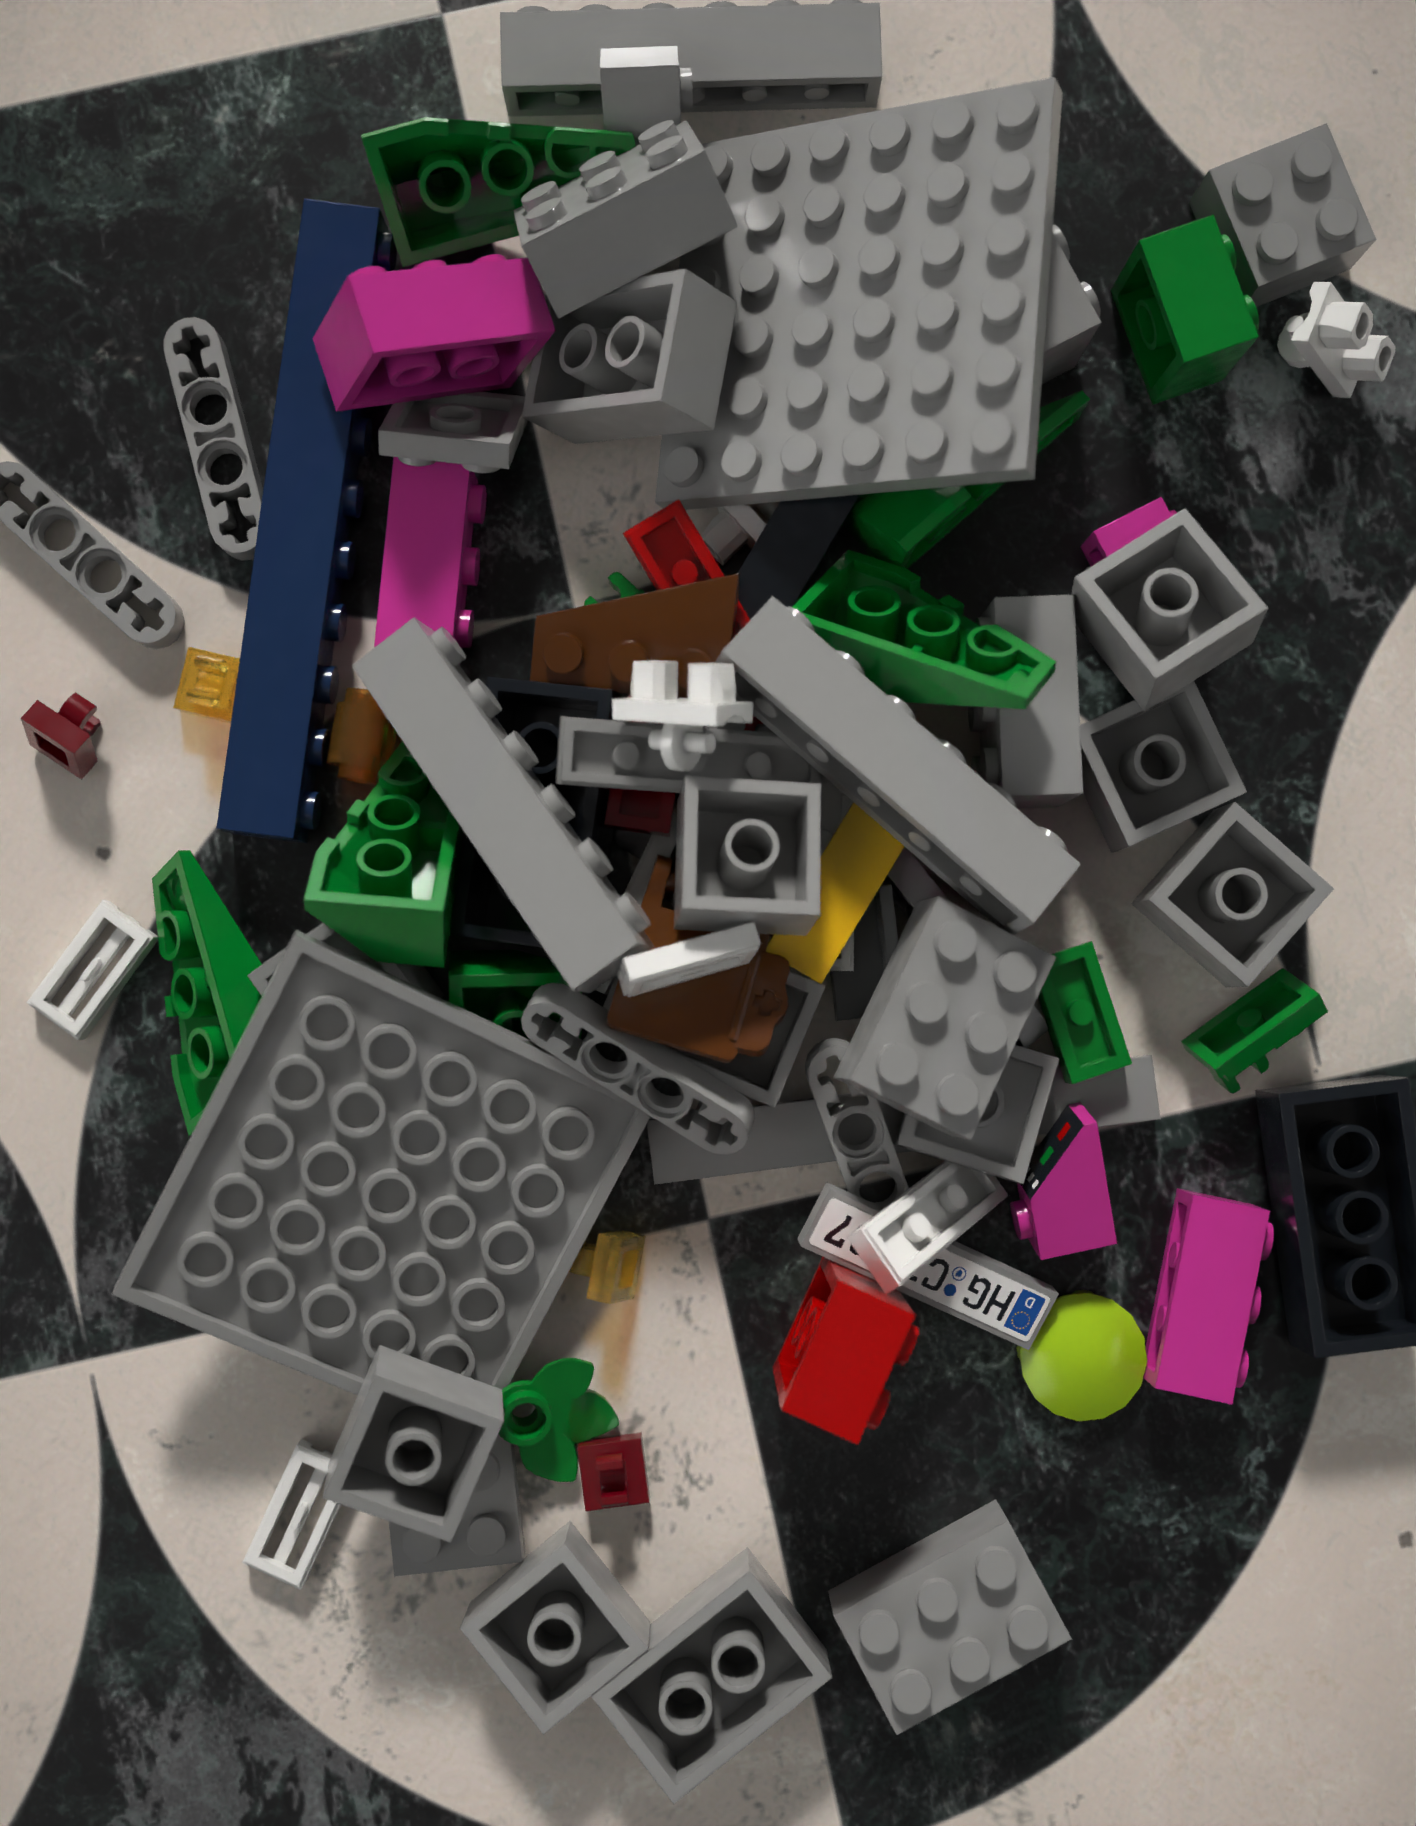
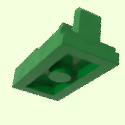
[1038,941,1132,1084]
[1181,968,1328,1094]

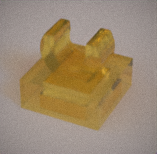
[173,647,240,723]
[569,1230,646,1304]

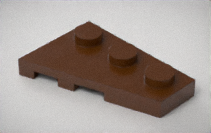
[530,573,741,698]

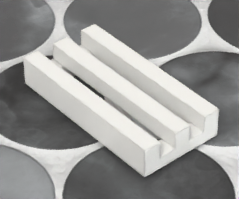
[27,900,158,1040]
[617,922,761,997]
[242,1439,341,1590]

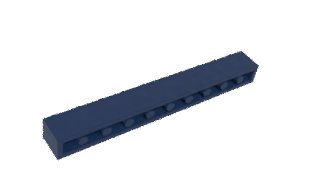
[216,198,397,844]

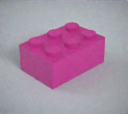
[313,254,556,411]

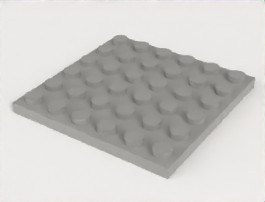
[655,77,1063,510]
[112,930,651,1395]

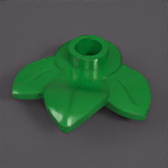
[498,1358,619,1482]

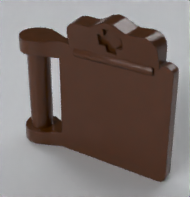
[606,854,790,1063]

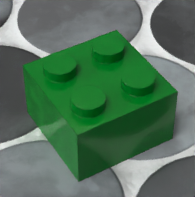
[1110,214,1259,405]

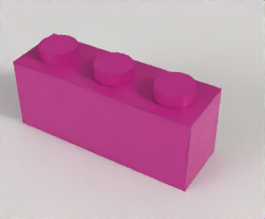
[374,457,486,648]
[1143,1188,1274,1405]

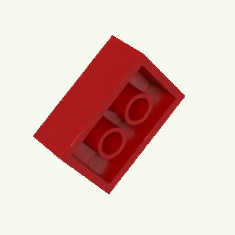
[773,1256,919,1445]

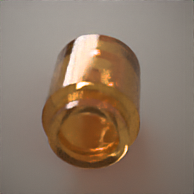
[327,688,397,785]

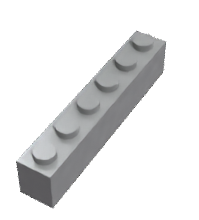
[500,0,882,117]
[715,596,1081,935]
[352,617,654,993]

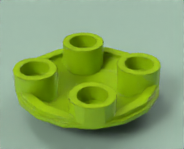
[1017,1290,1147,1421]

